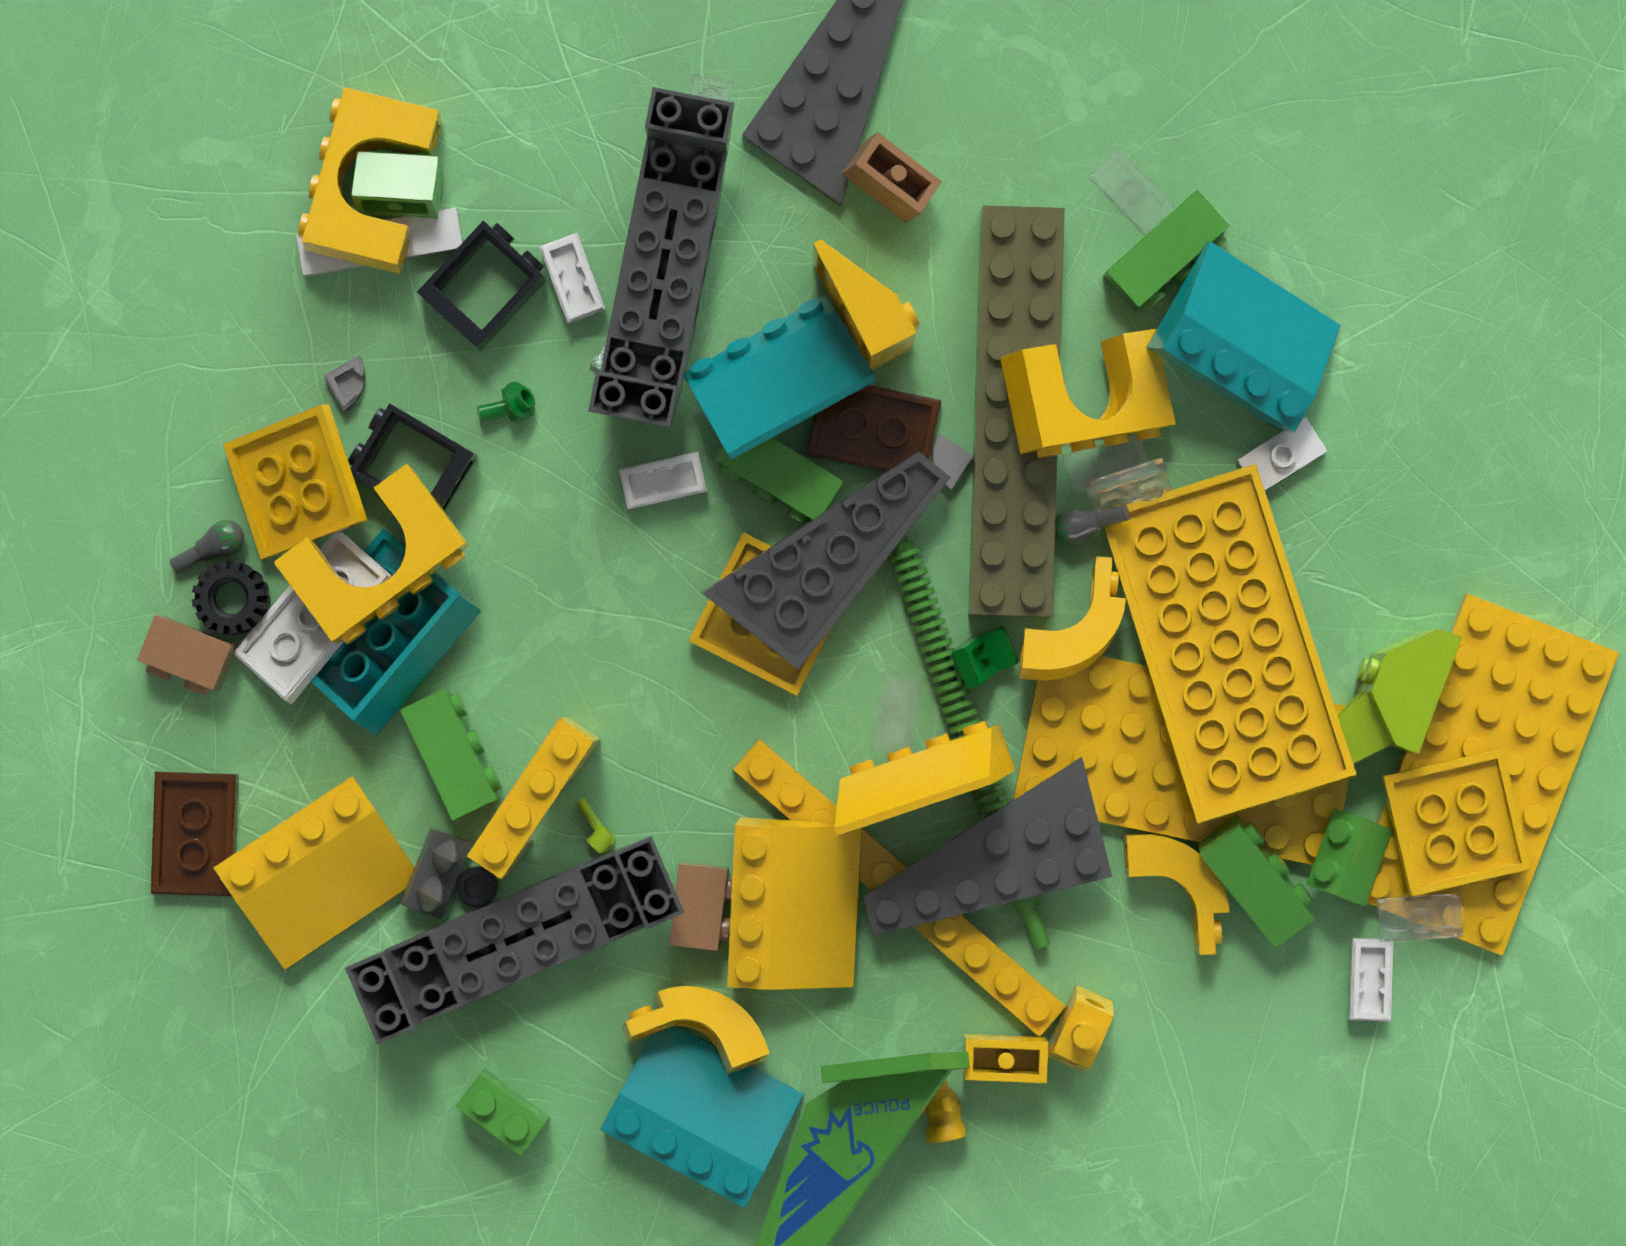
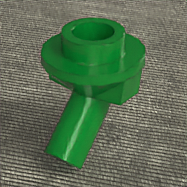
[477,382,535,423]

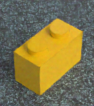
[962,1034,1048,1083]

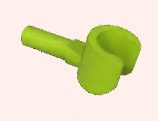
[576,797,615,854]

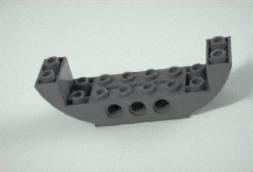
[588,87,734,427]
[345,836,684,1045]

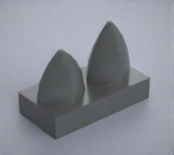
[401,828,471,919]

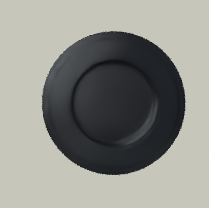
[456,866,498,907]

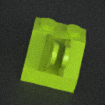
[1337,629,1462,764]

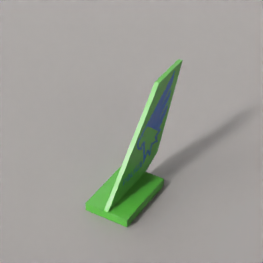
[756,1052,970,1246]

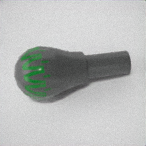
[1055,505,1130,546]
[170,520,244,573]

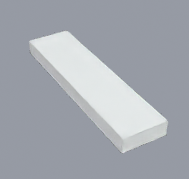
[296,208,463,277]

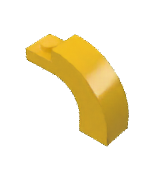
[1019,556,1126,681]
[1123,834,1230,955]
[622,986,770,1075]

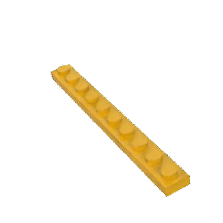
[733,739,1066,1037]

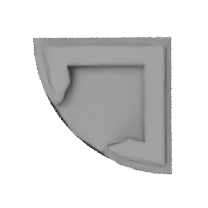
[323,356,366,412]
[933,434,973,490]

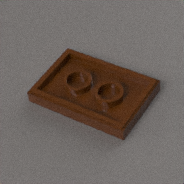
[806,385,941,472]
[151,772,238,896]

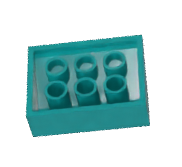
[1147,241,1340,432]
[684,296,877,460]
[311,528,481,736]
[600,1026,804,1208]

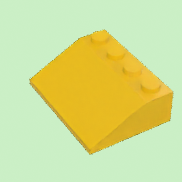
[813,239,920,370]
[834,721,1015,836]
[214,776,415,970]
[727,817,862,990]

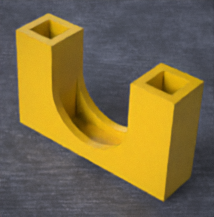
[298,87,442,274]
[1000,329,1176,459]
[274,463,470,644]
[467,717,600,879]

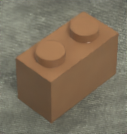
[842,132,942,223]
[137,615,238,695]
[669,862,732,951]

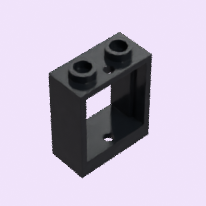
[417,220,546,351]
[348,403,478,511]

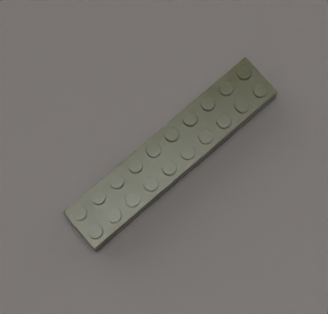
[968,205,1065,618]

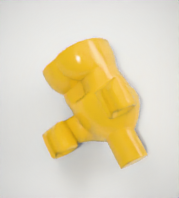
[922,1078,967,1143]

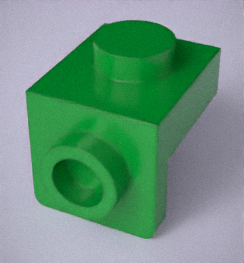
[952,626,1019,689]

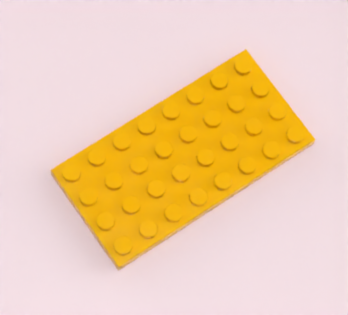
[1104,464,1357,824]
[1367,594,1619,956]
[1013,656,1350,865]

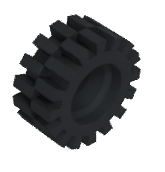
[191,561,270,635]

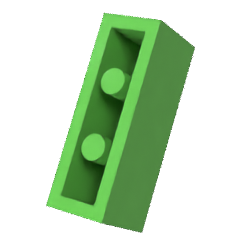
[1103,190,1230,312]
[714,437,844,525]
[400,689,503,821]
[1198,815,1315,948]

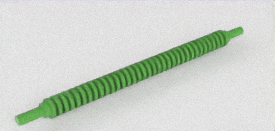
[889,534,1050,950]

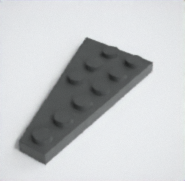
[742,0,903,206]
[701,452,951,669]
[863,756,1112,936]

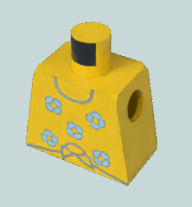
[1048,984,1114,1072]

